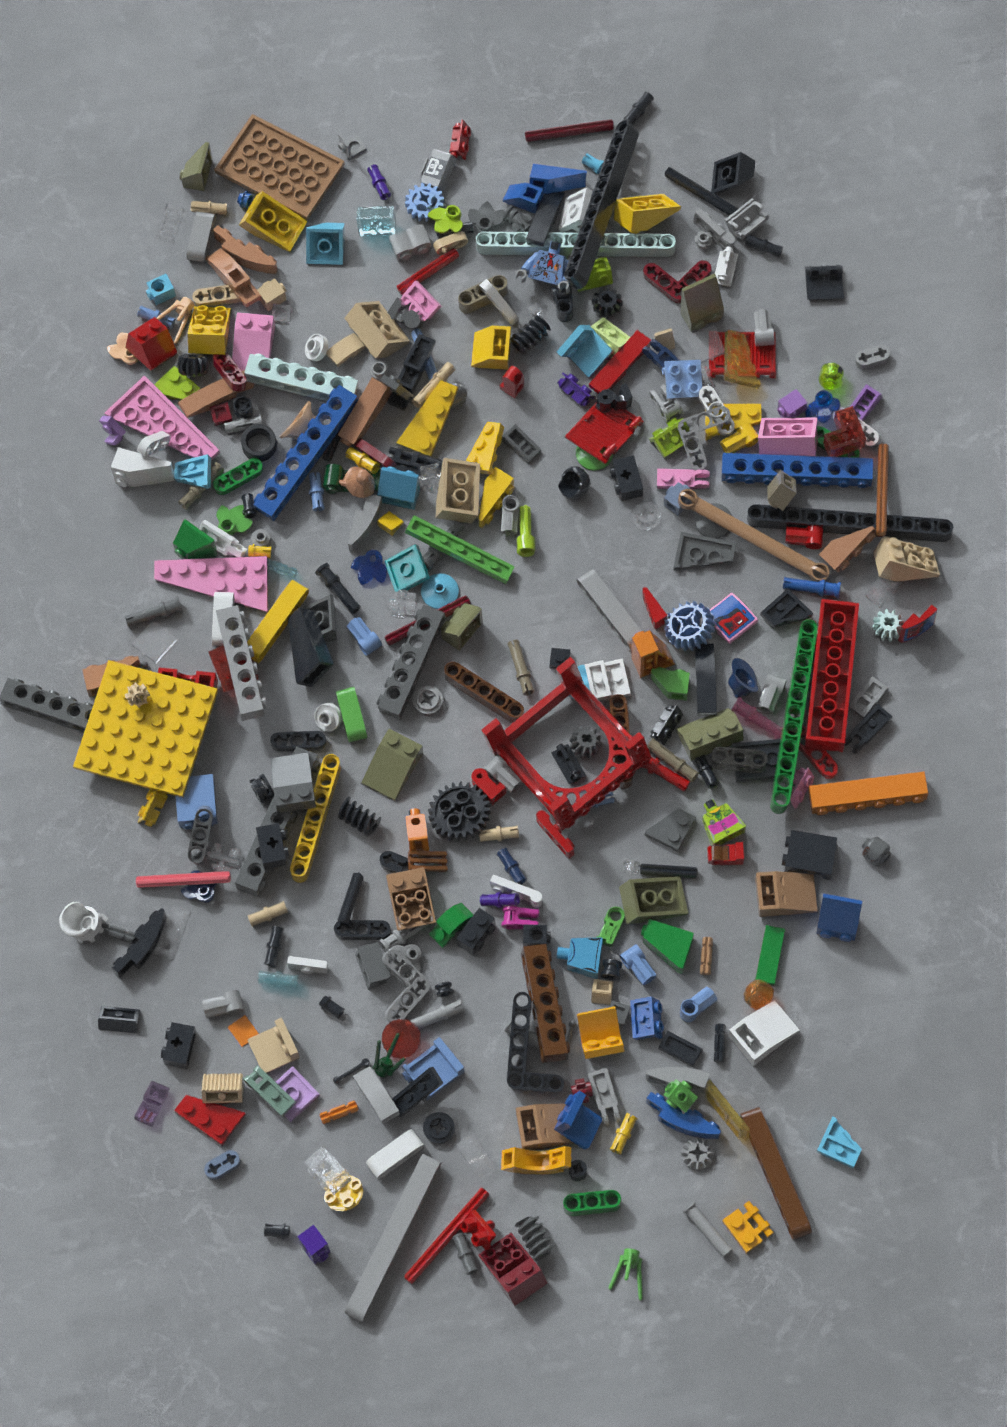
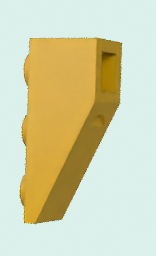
[479,467,515,528]

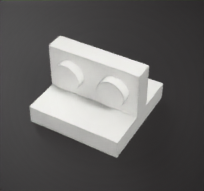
[558,188,592,233]

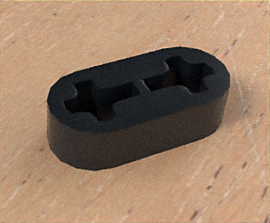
[379,851,414,873]

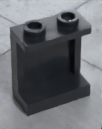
[782,830,837,880]

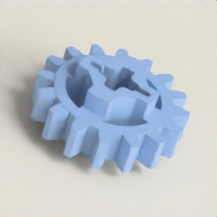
[405,183,444,222]

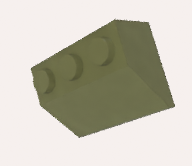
[675,708,744,761]

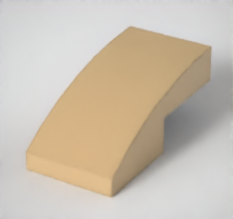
[326,333,366,367]

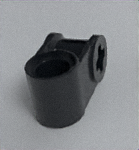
[552,285,573,322]

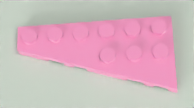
[104,375,220,461]
[154,556,268,613]

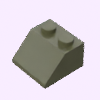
[441,603,483,651]

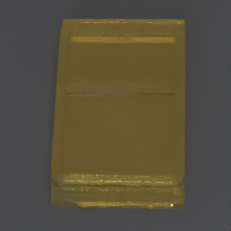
[705,1080,750,1141]

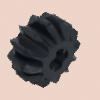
[592,287,623,319]
[177,353,209,377]

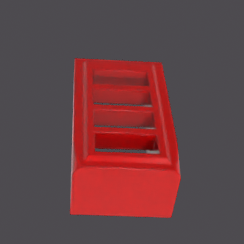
[642,587,667,630]

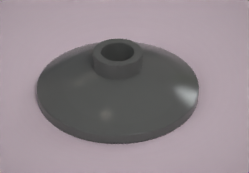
[695,503,732,539]

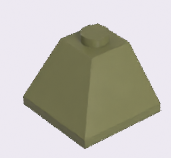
[179,142,213,191]

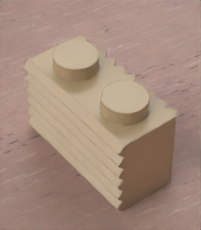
[202,1073,244,1103]

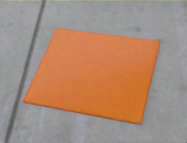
[228,1015,259,1047]

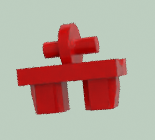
[460,1210,496,1250]

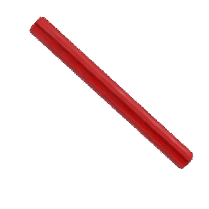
[404,1188,489,1284]

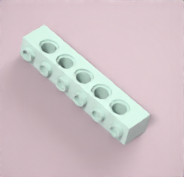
[244,354,358,401]

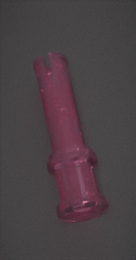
[731,697,782,739]

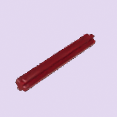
[525,119,614,142]
[384,595,471,646]

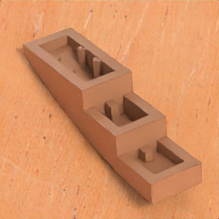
[178,370,254,418]

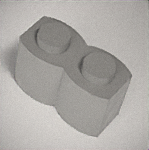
[389,224,431,261]

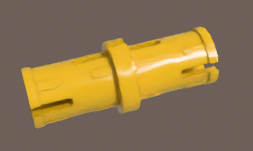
[345,447,380,474]
[610,1113,638,1155]

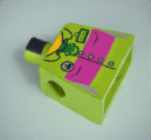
[702,799,746,845]

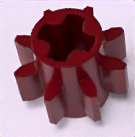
[570,1078,593,1104]

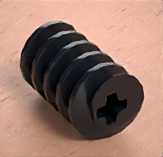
[510,315,551,355]
[338,797,381,836]

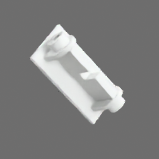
[715,247,738,287]

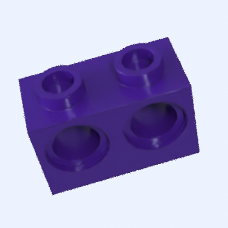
[297,1224,330,1264]

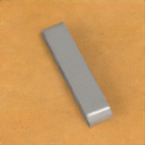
[576,569,641,651]

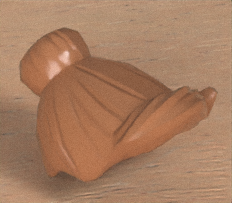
[339,466,375,498]

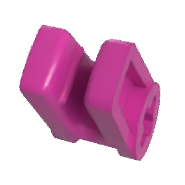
[501,906,540,930]

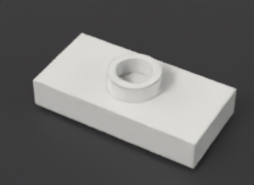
[287,956,329,974]

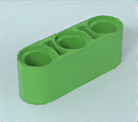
[336,687,367,742]

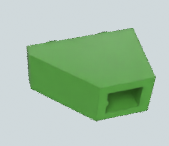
[651,667,690,701]

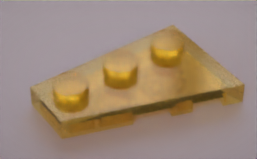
[724,330,761,389]

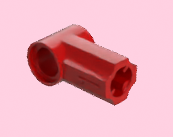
[785,525,823,549]

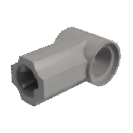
[754,309,774,346]
[501,495,519,536]
[757,674,787,714]
[483,755,522,793]
[202,990,244,1018]

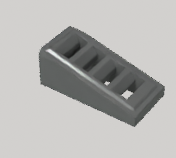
[502,424,541,463]

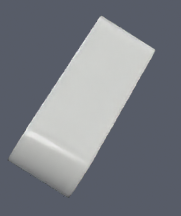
[212,592,235,646]
[366,1129,424,1179]

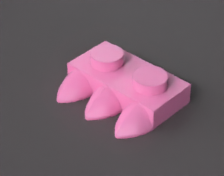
[401,281,442,321]

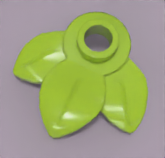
[428,205,462,233]

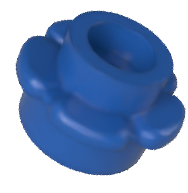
[237,191,253,209]

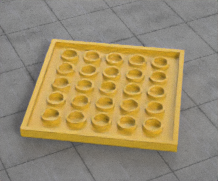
[73,660,218,798]

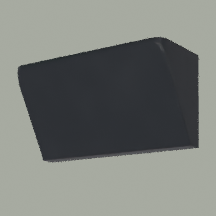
[98,1006,140,1033]

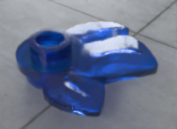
[805,390,841,424]
[351,549,387,585]

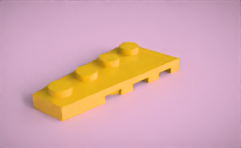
[396,380,459,457]

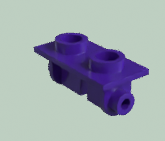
[557,372,595,407]

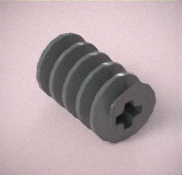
[515,1216,554,1261]

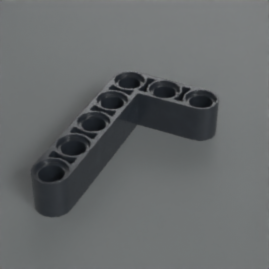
[507,992,565,1093]

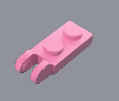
[657,469,710,490]

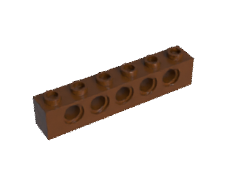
[520,944,570,1063]

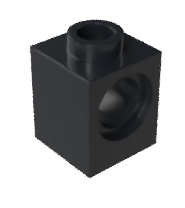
[523,924,551,947]

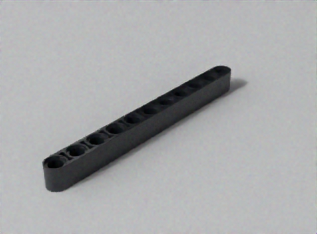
[564,120,639,289]
[747,504,954,542]

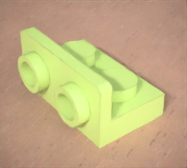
[591,317,630,358]

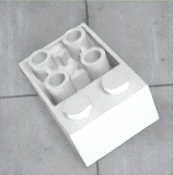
[728,1000,800,1066]

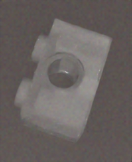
[305,1146,352,1195]

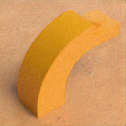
[501,1146,572,1175]

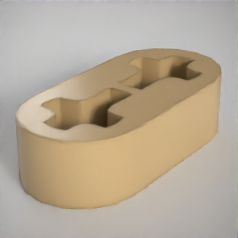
[433,231,468,255]

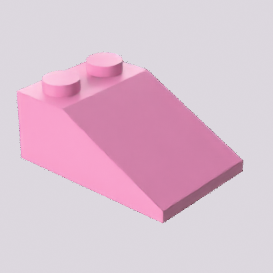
[231,312,275,372]

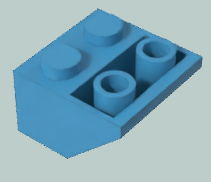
[377,467,420,510]

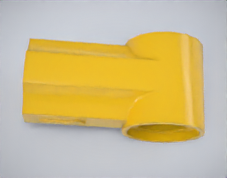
[720,423,759,453]

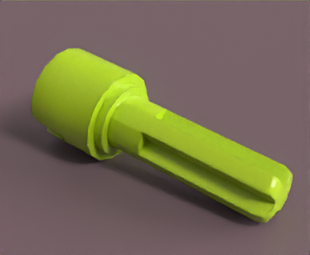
[517,505,535,557]

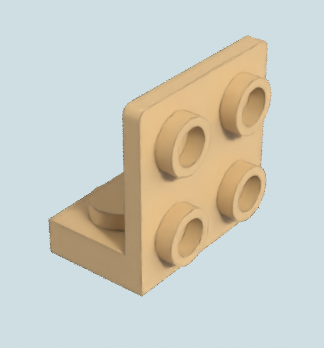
[248,1017,299,1073]

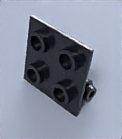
[805,265,844,300]

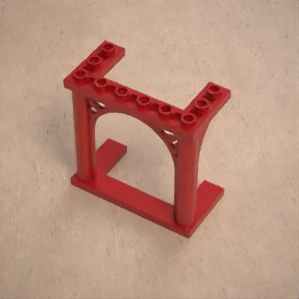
[481,657,652,831]

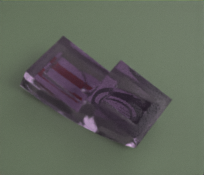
[134,1081,170,1127]

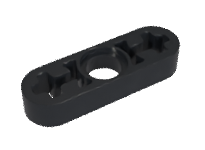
[270,731,326,751]
[334,920,391,940]

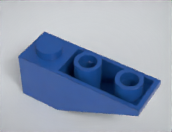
[529,164,587,194]

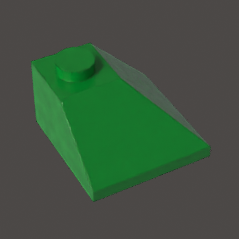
[173,519,218,559]

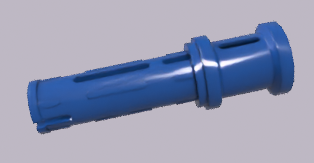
[783,577,841,599]

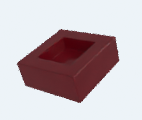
[210,402,233,426]

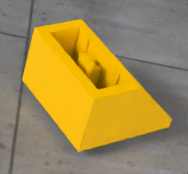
[471,325,511,370]

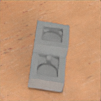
[849,676,889,718]

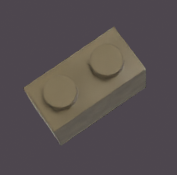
[767,470,796,510]

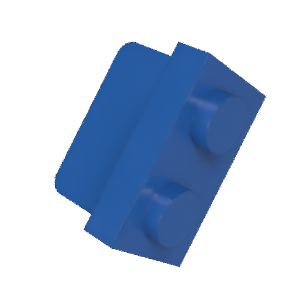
[554,1091,602,1150]

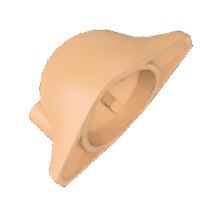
[280,401,316,440]

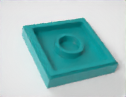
[384,544,430,595]

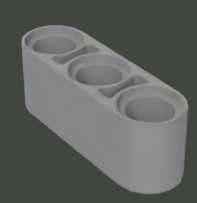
[186,211,216,262]

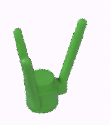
[608,1248,643,1300]

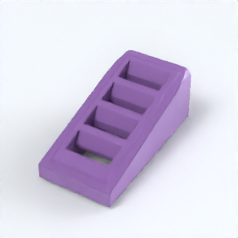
[848,384,883,425]

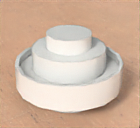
[305,334,328,362]
[314,703,342,732]

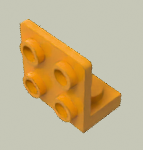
[577,1007,624,1059]

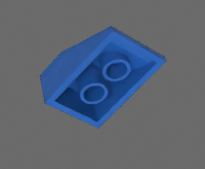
[816,893,863,942]

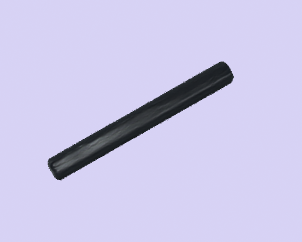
[665,167,738,216]

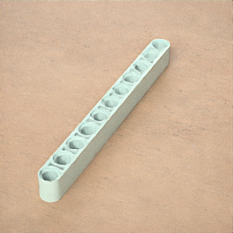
[476,232,676,257]

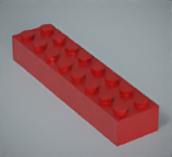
[805,599,859,752]

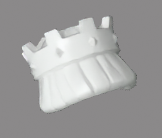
[59,902,108,943]

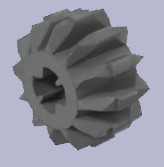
[569,726,602,759]

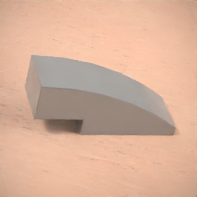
[348,495,382,552]
[353,1066,399,1125]
[646,1067,710,1093]

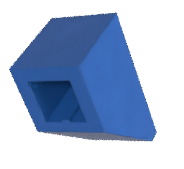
[503,183,543,214]

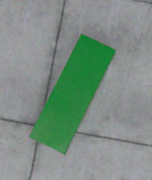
[755,925,785,986]

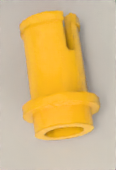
[248,544,272,559]

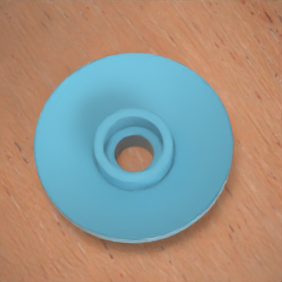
[421,573,459,609]

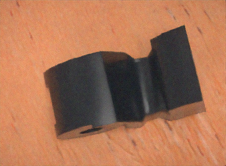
[596,383,633,413]

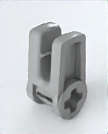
[650,384,683,422]

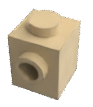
[257,278,287,311]

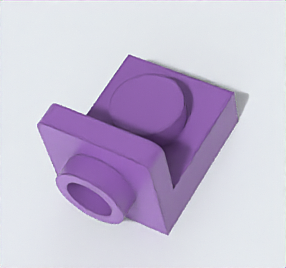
[99,415,126,445]

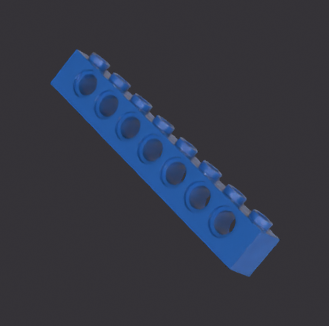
[253,385,359,521]
[721,453,873,488]

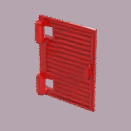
[709,332,776,378]
[565,403,644,464]

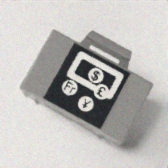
[420,149,457,191]

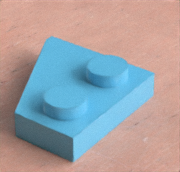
[174,454,211,489]
[817,1116,862,1169]

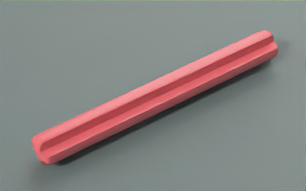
[136,871,231,888]

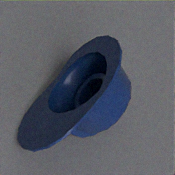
[728,658,758,699]

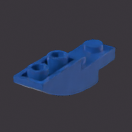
[646,1092,721,1139]

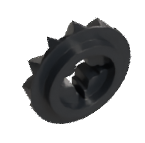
[423,1112,455,1144]

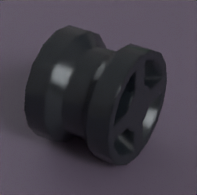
[601,959,622,980]

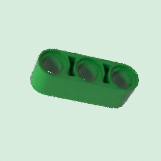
[563,1190,621,1216]

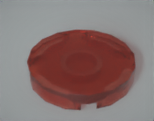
[382,1019,421,1059]

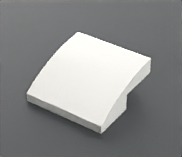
[585,658,631,701]

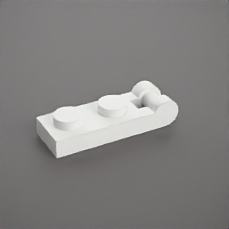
[490,875,542,908]

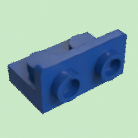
[630,996,664,1040]

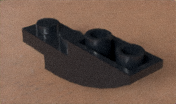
[112,908,166,978]

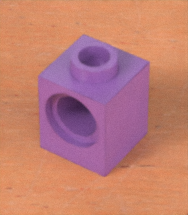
[777,389,807,418]

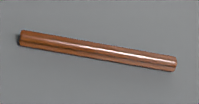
[876,443,889,536]

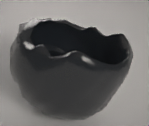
[558,466,591,499]

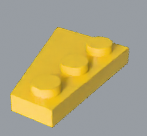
[705,404,761,441]
[466,422,504,475]

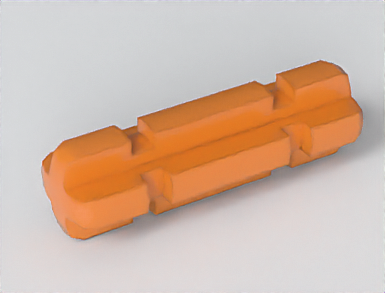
[320,1101,358,1124]

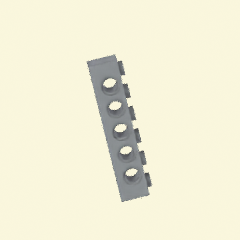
[216,605,267,721]

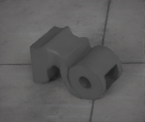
[387,297,424,330]

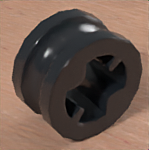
[435,982,454,997]

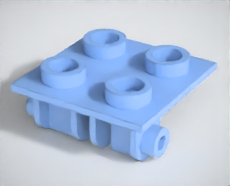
[662,360,702,399]

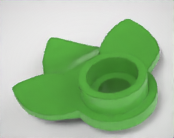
[216,505,253,535]

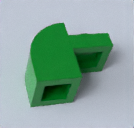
[429,903,474,948]

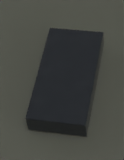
[658,1031,703,1067]

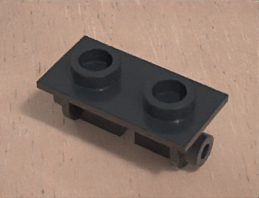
[650,704,683,745]
[551,743,586,785]

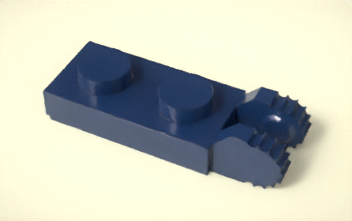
[642,339,680,370]

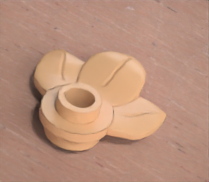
[107,332,138,365]

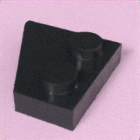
[760,588,813,628]

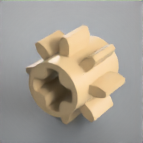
[124,682,150,708]

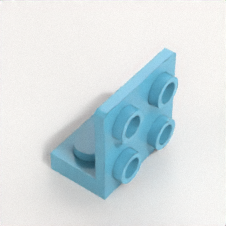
[557,325,613,377]

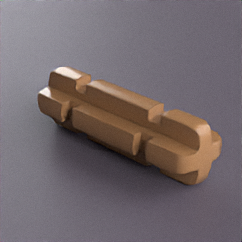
[700,937,713,975]

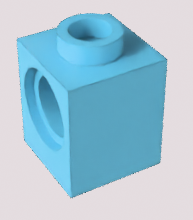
[146,274,176,305]

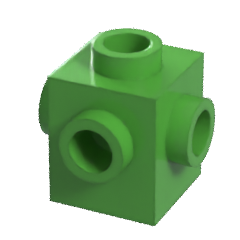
[663,1079,698,1113]

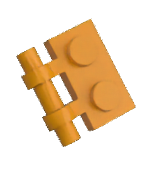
[722,1201,774,1254]

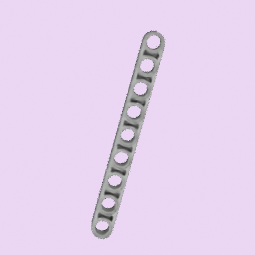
[344,1154,442,1322]

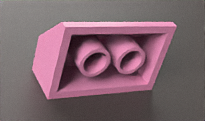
[758,418,818,456]

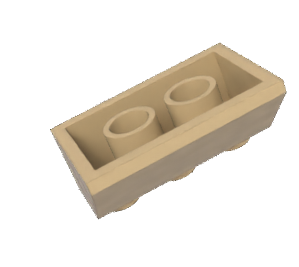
[344,301,410,358]

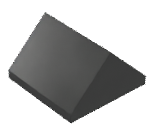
[305,595,337,641]

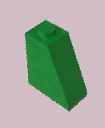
[641,919,694,974]

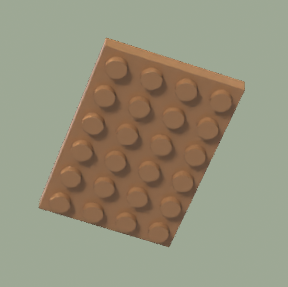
[214,114,345,220]

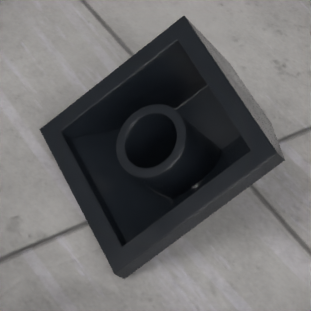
[711,152,755,195]

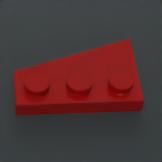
[174,1095,246,1146]

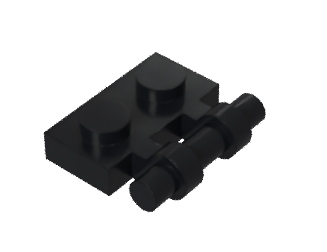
[388,447,427,480]

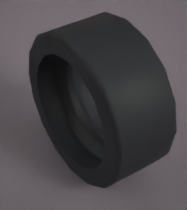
[241,424,277,462]

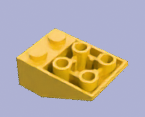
[187,305,231,355]

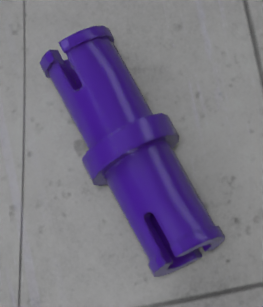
[367,164,391,200]
[480,892,520,908]

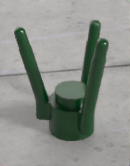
[372,1033,406,1078]

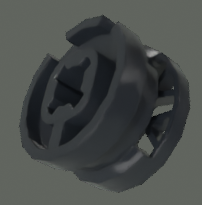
[249,774,274,804]

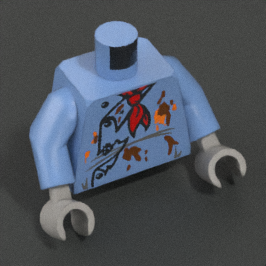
[515,241,570,293]

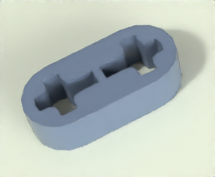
[204,1150,240,1180]

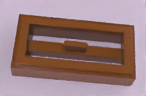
[408,850,448,872]

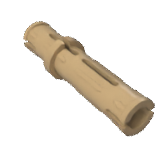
[412,362,456,408]

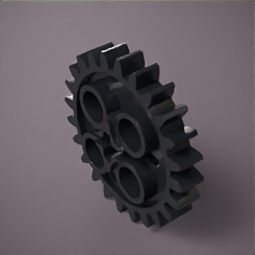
[428,781,491,842]

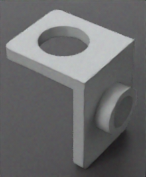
[338,133,366,159]

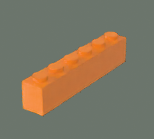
[808,771,928,815]

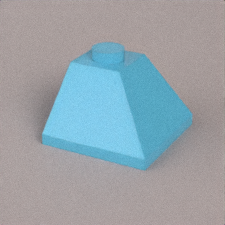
[306,223,345,265]

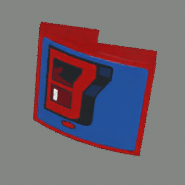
[898,605,938,643]

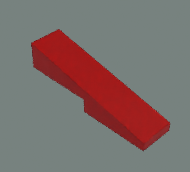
[588,330,651,394]

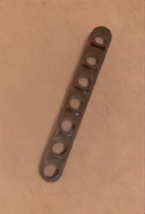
[740,1107,812,1240]

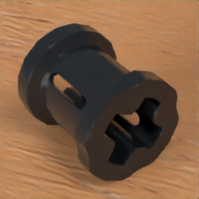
[569,1159,587,1182]

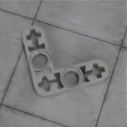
[678,406,730,470]
[382,950,430,1024]

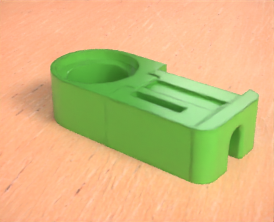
[597,906,625,947]

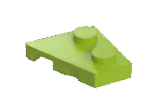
[154,366,200,401]

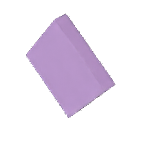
[276,1066,320,1122]

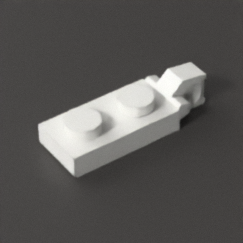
[199,520,247,557]

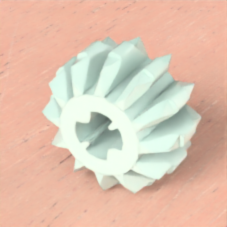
[872,609,905,642]

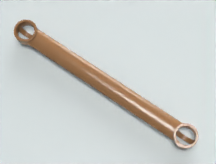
[678,489,829,582]

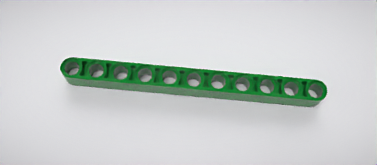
[770,620,818,814]

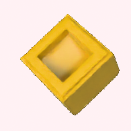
[377,511,404,536]

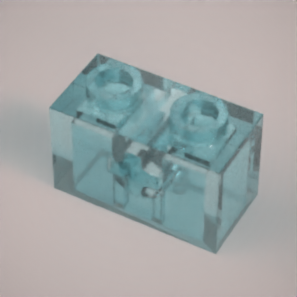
[356,206,396,236]

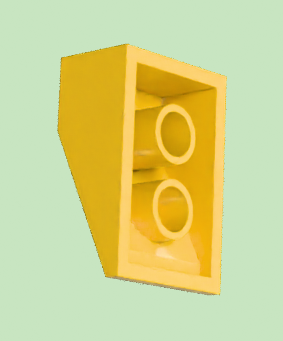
[239,191,308,252]
[614,194,681,234]

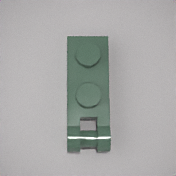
[243,1065,296,1117]

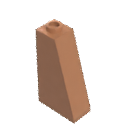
[338,377,392,447]

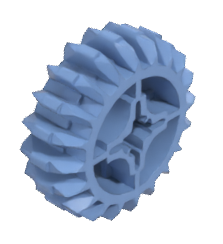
[664,601,715,652]

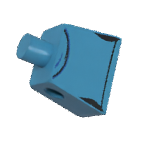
[557,937,603,979]

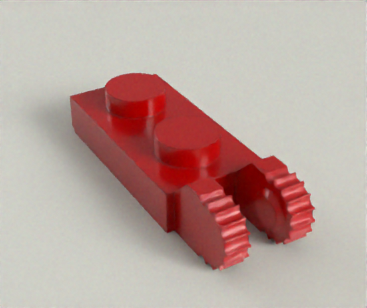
[536,810,575,859]

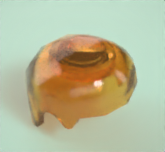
[743,979,774,1011]

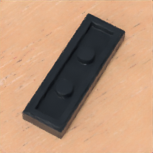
[392,1067,443,1117]

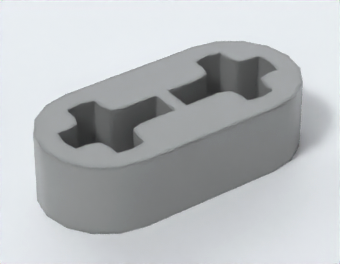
[855,345,890,369]

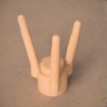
[157,297,195,344]

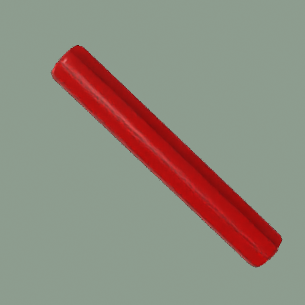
[396,248,459,295]

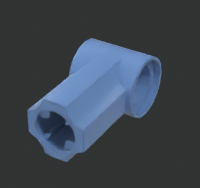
[347,617,382,656]
[619,944,656,985]
[680,986,718,1022]

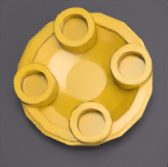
[324,1174,364,1211]

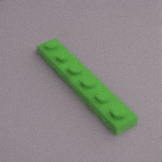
[405,515,515,584]

